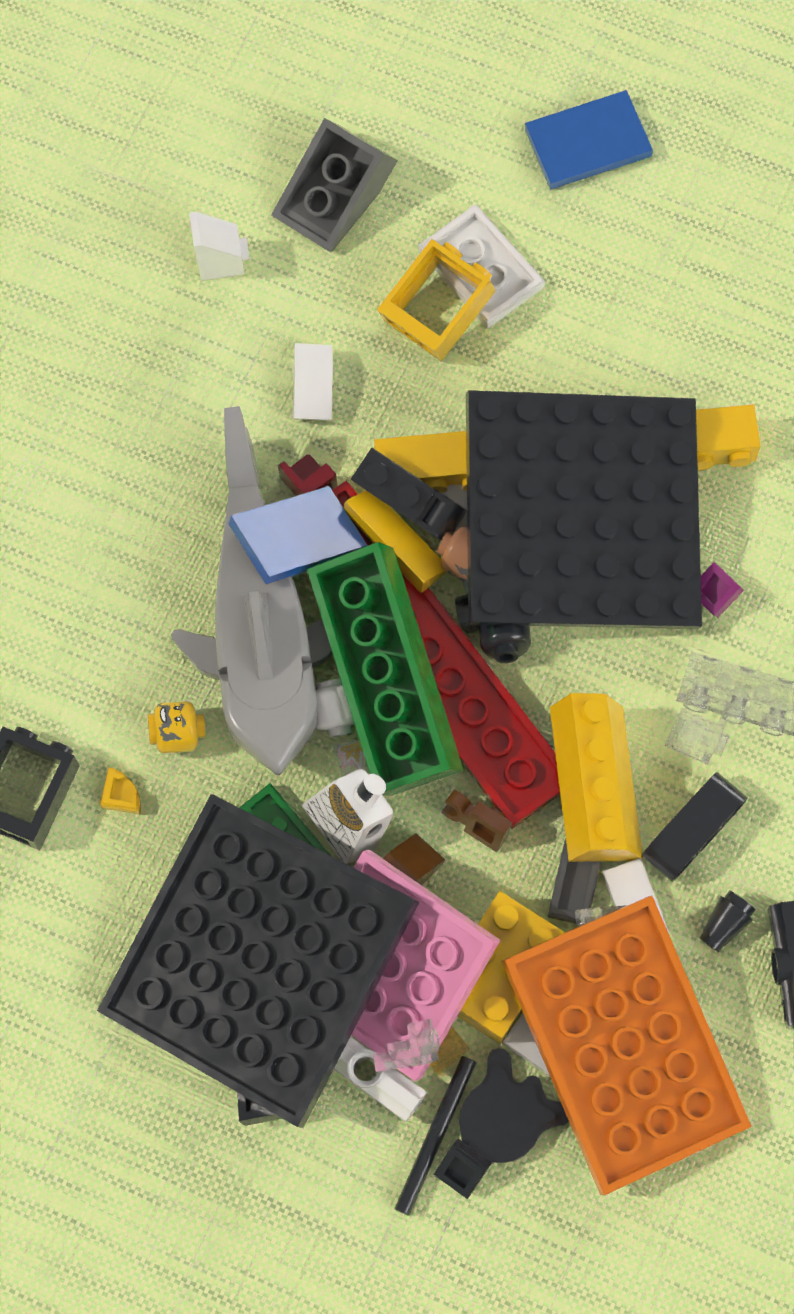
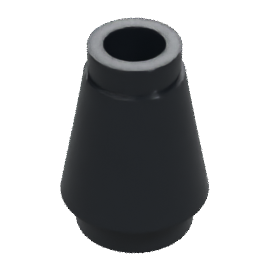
[699,890,756,953]

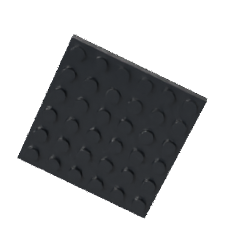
[466,390,702,629]
[97,793,420,1128]

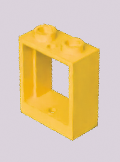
[377,239,496,362]

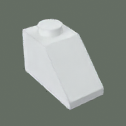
[189,212,250,281]

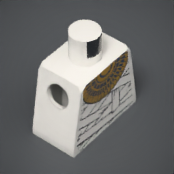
[302,769,393,865]

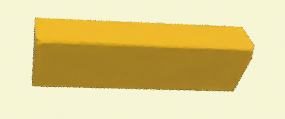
[344,491,446,593]

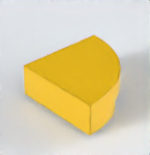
[100,767,141,815]

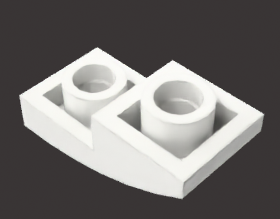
[293,343,333,420]

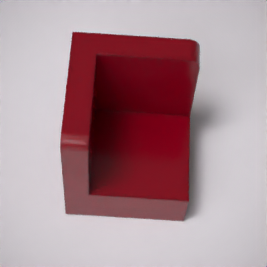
[278,454,338,496]

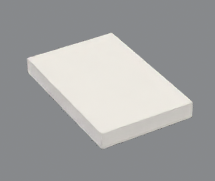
[418,204,545,329]

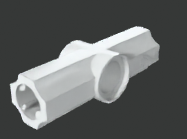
[334,1037,427,1122]

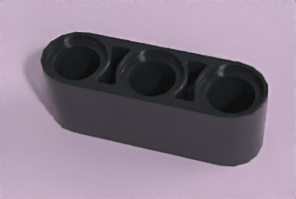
[642,772,748,882]

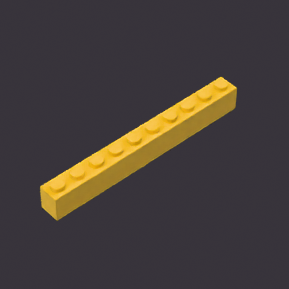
[374,404,761,493]

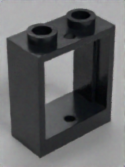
[0,726,80,851]

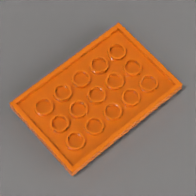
[501,895,752,1196]

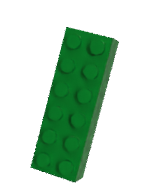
[307,542,464,796]

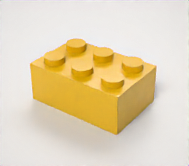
[457,891,565,1045]

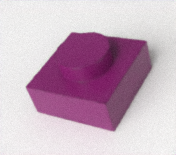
[701,562,744,618]

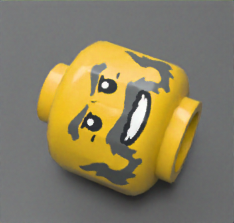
[148,701,205,753]

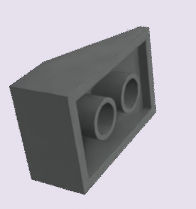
[271,118,398,252]

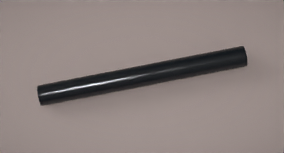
[394,1056,476,1216]

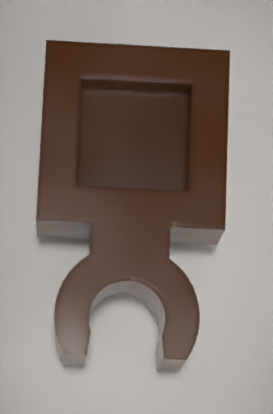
[442,789,512,853]

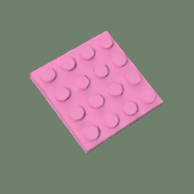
[352,850,500,1081]

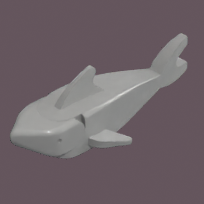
[171,406,333,775]

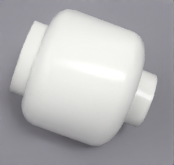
[315,678,355,738]

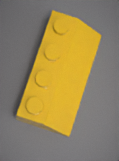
[550,693,643,862]

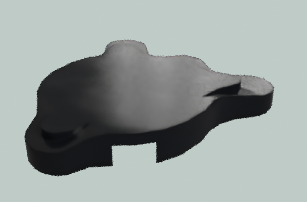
[459,1048,569,1164]

